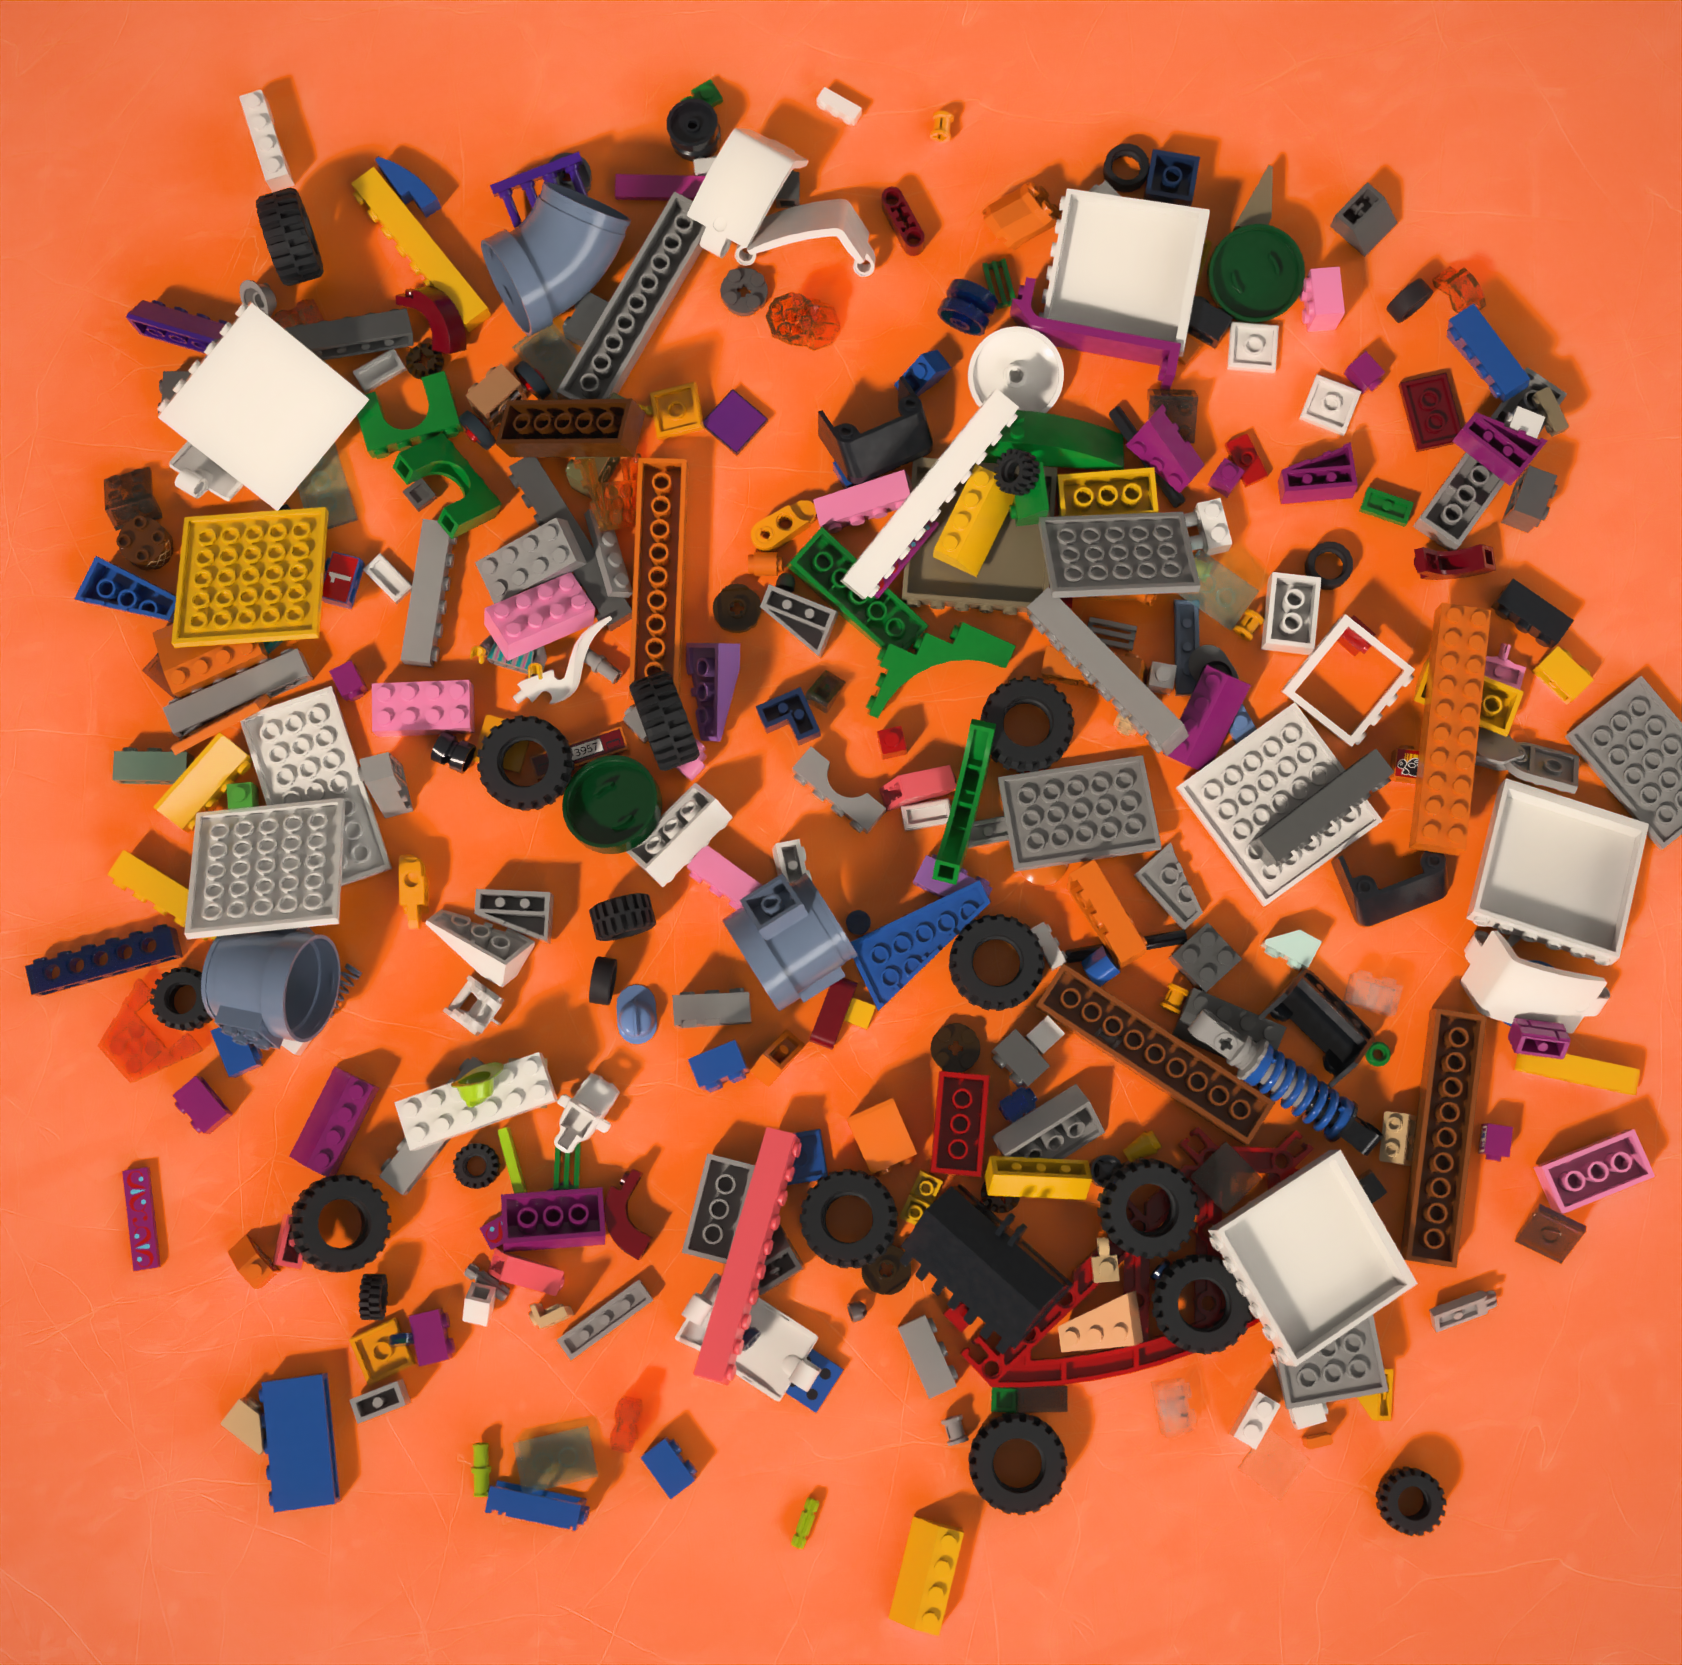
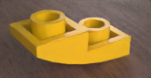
[899,1169,944,1225]

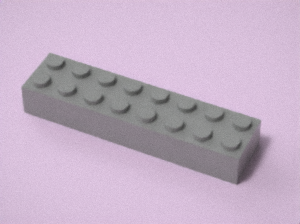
[1412,367,1567,551]
[1027,587,1189,756]

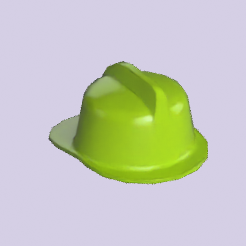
[451,1062,504,1107]

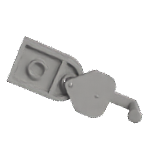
[1475,728,1579,794]

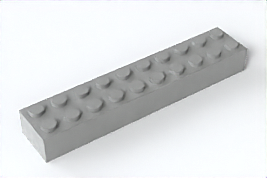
[556,191,706,400]

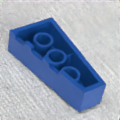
[74,556,176,622]

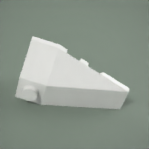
[426,909,535,987]

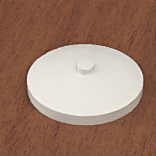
[968,326,1064,413]

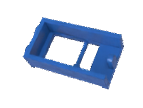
[485,1480,590,1531]

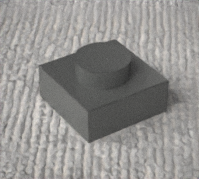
[403,478,437,512]

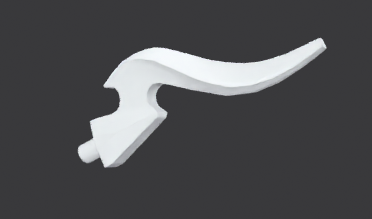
[513,616,612,704]

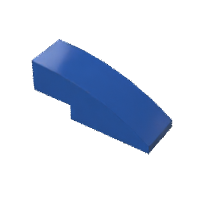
[375,157,442,218]

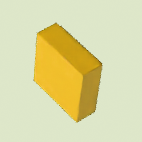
[844,998,876,1030]

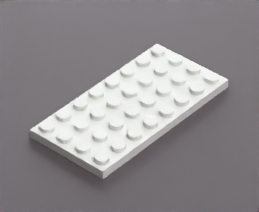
[240,686,392,886]

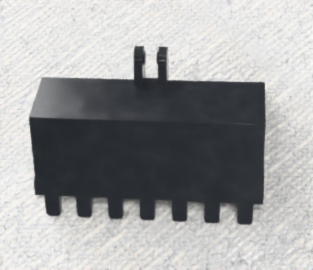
[900,1184,1074,1354]

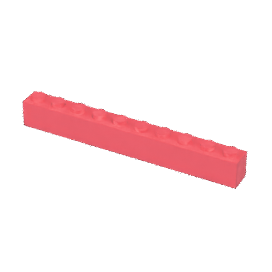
[693,1127,802,1386]

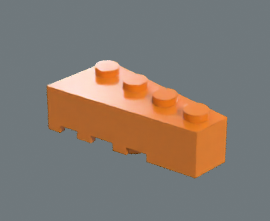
[1041,645,1148,690]
[1067,859,1147,969]

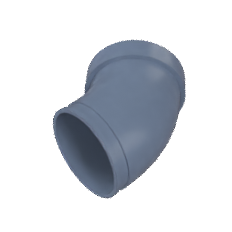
[481,182,631,336]

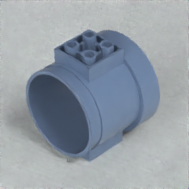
[722,873,858,1011]
[201,927,341,1050]

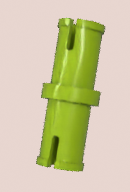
[471,1442,492,1497]

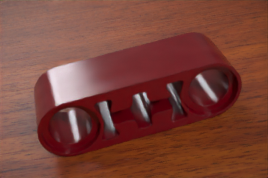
[881,187,925,256]
[809,978,858,1050]

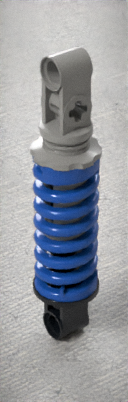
[1188,1009,1383,1156]

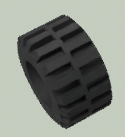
[589,893,657,941]
[150,967,212,1031]
[1376,1467,1447,1536]

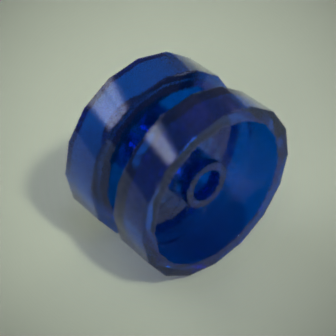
[937,279,998,336]

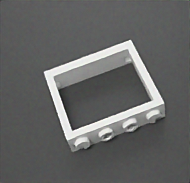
[1281,614,1415,747]

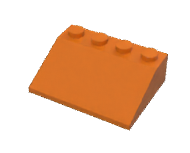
[152,624,270,698]

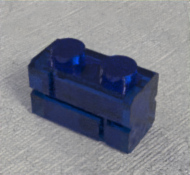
[997,1087,1038,1124]

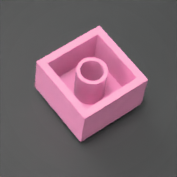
[1299,267,1345,332]

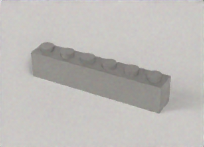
[400,519,458,668]
[163,648,314,738]
[379,1056,484,1195]

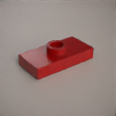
[1224,434,1268,487]

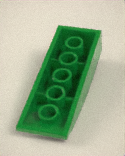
[981,410,1124,470]
[786,527,929,651]

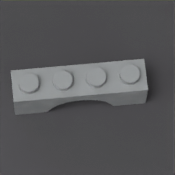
[792,746,886,834]

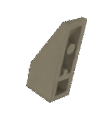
[1233,165,1273,231]

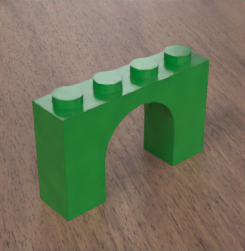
[357,371,464,459]
[393,433,502,539]

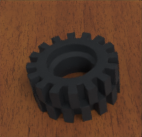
[994,449,1040,496]
[453,1143,500,1189]
[359,1274,388,1320]

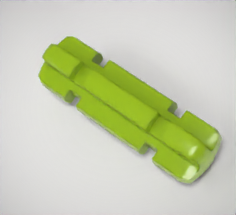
[791,1497,819,1549]

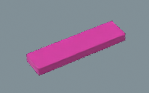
[615,174,706,201]

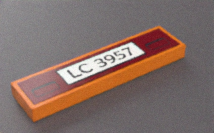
[529,726,629,781]

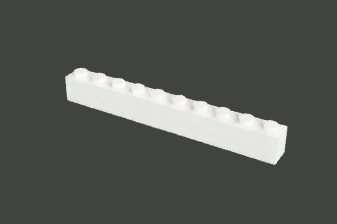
[840,389,1019,599]

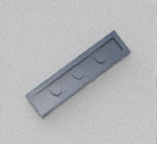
[1173,600,1200,696]

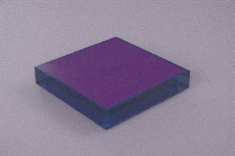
[703,389,769,456]

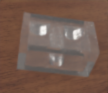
[1343,970,1403,1017]

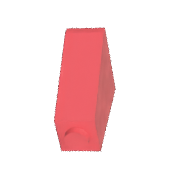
[879,765,956,812]
[487,1248,564,1296]

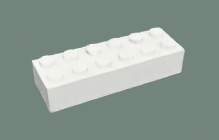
[394,1052,558,1151]

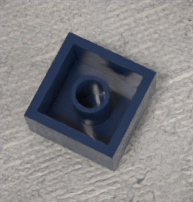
[1143,149,1200,207]

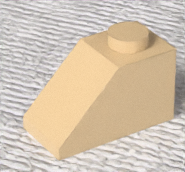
[220,1397,267,1455]

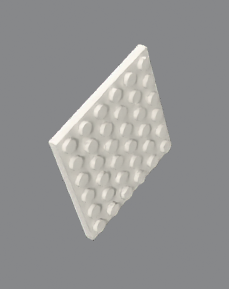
[1176,702,1383,907]
[184,798,345,939]

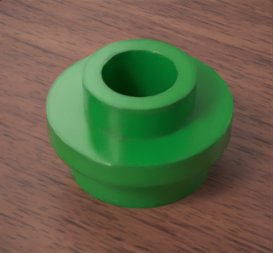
[1365,1042,1391,1067]

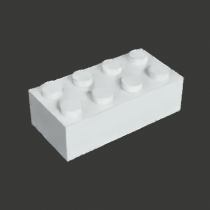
[626,782,733,887]

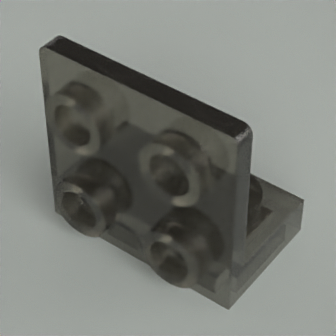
[1147,389,1198,444]
[104,467,162,531]

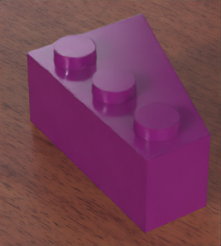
[1125,404,1205,493]
[1452,412,1548,486]
[1278,442,1358,504]

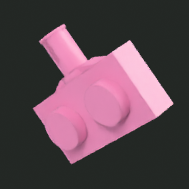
[1484,643,1526,690]

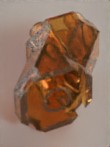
[766,292,841,350]

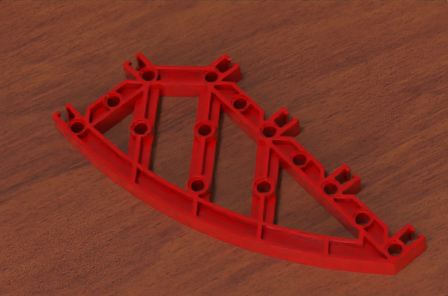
[960,1127,1385,1387]

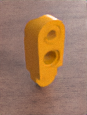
[751,500,817,552]
[399,854,429,929]

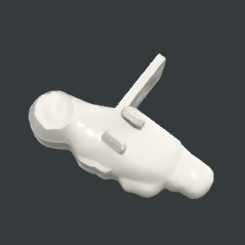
[554,1073,620,1153]

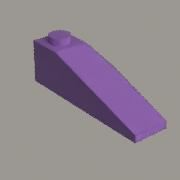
[686,643,741,742]

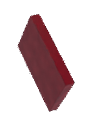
[1398,373,1462,452]

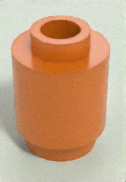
[748,552,783,576]

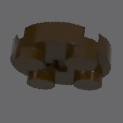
[713,584,761,633]
[930,1023,980,1073]
[862,1244,911,1295]

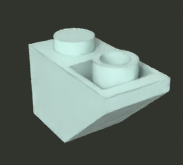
[1260,930,1322,971]

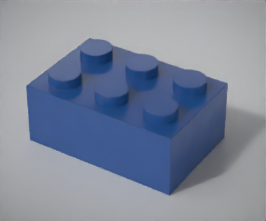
[688,1040,750,1093]

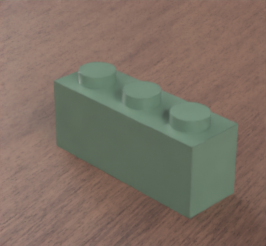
[112,747,194,785]

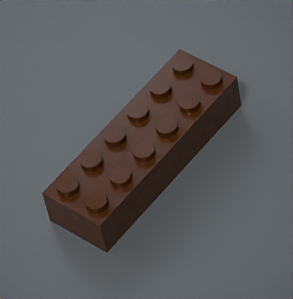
[496,398,645,457]

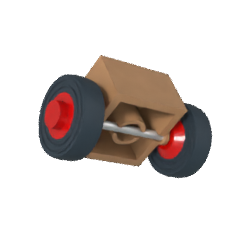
[458,361,551,450]

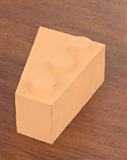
[1058,1291,1143,1352]

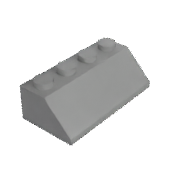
[992,1084,1105,1159]

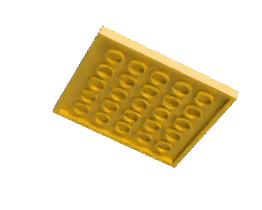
[171,507,329,648]

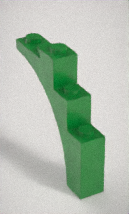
[865,622,1016,718]
[932,718,996,885]

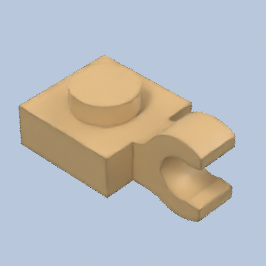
[1091,1237,1120,1283]

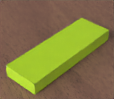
[497,1127,528,1193]

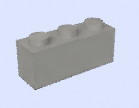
[897,1314,959,1399]

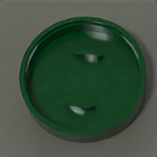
[1207,224,1305,323]
[562,755,662,854]

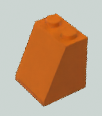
[846,1098,917,1177]

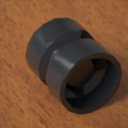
[431,731,476,774]
[1089,1155,1122,1188]

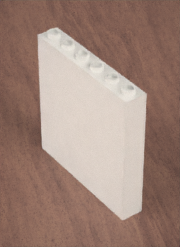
[1039,188,1210,357]
[157,301,369,511]
[1466,778,1649,966]
[1208,1150,1418,1367]

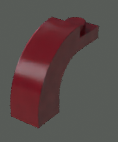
[395,285,466,354]
[1414,544,1496,580]
[604,1169,653,1260]

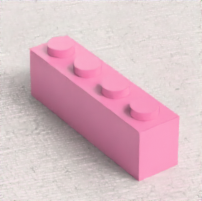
[813,470,913,533]
[687,845,763,910]

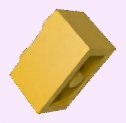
[1532,646,1594,705]

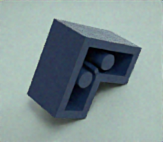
[756,687,821,746]

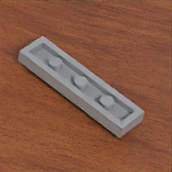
[584,509,633,598]
[557,1279,654,1361]

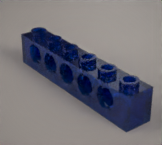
[25,924,183,997]

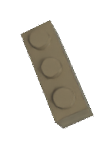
[1532,386,1570,437]

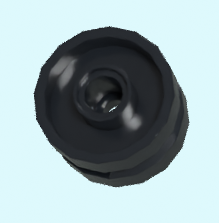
[666,98,721,162]

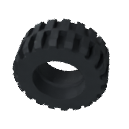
[256,188,324,286]
[629,671,700,771]
[980,676,1075,773]
[477,715,574,811]
[949,914,1045,1011]
[1097,1158,1200,1259]
[800,1169,898,1269]
[288,1174,392,1273]
[1151,1254,1253,1355]
[968,1412,1068,1515]

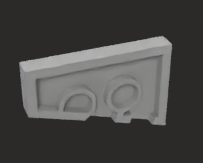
[1134,842,1203,930]

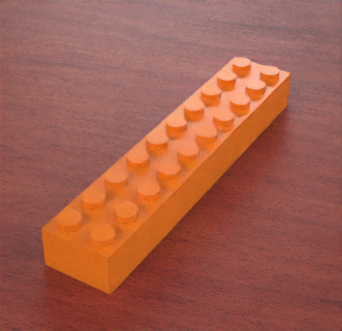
[629,458,689,701]
[1409,602,1491,856]

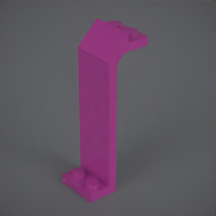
[1010,277,1181,391]

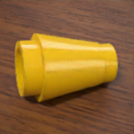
[1123,1130,1162,1162]

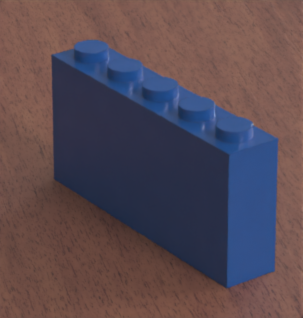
[259,1373,340,1513]

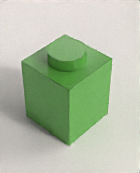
[226,782,259,809]

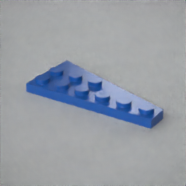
[850,880,991,1011]

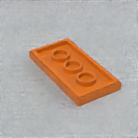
[171,694,271,755]

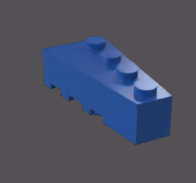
[1447,303,1530,403]

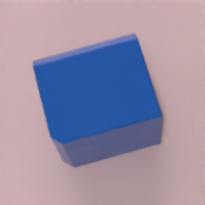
[1081,946,1120,987]

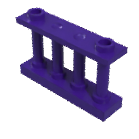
[490,152,588,229]

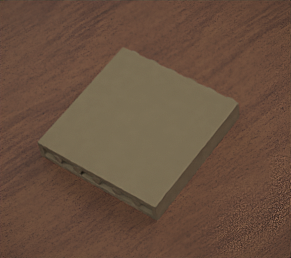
[902,457,1057,616]

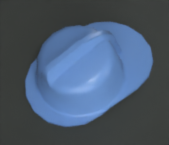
[616,985,657,1044]

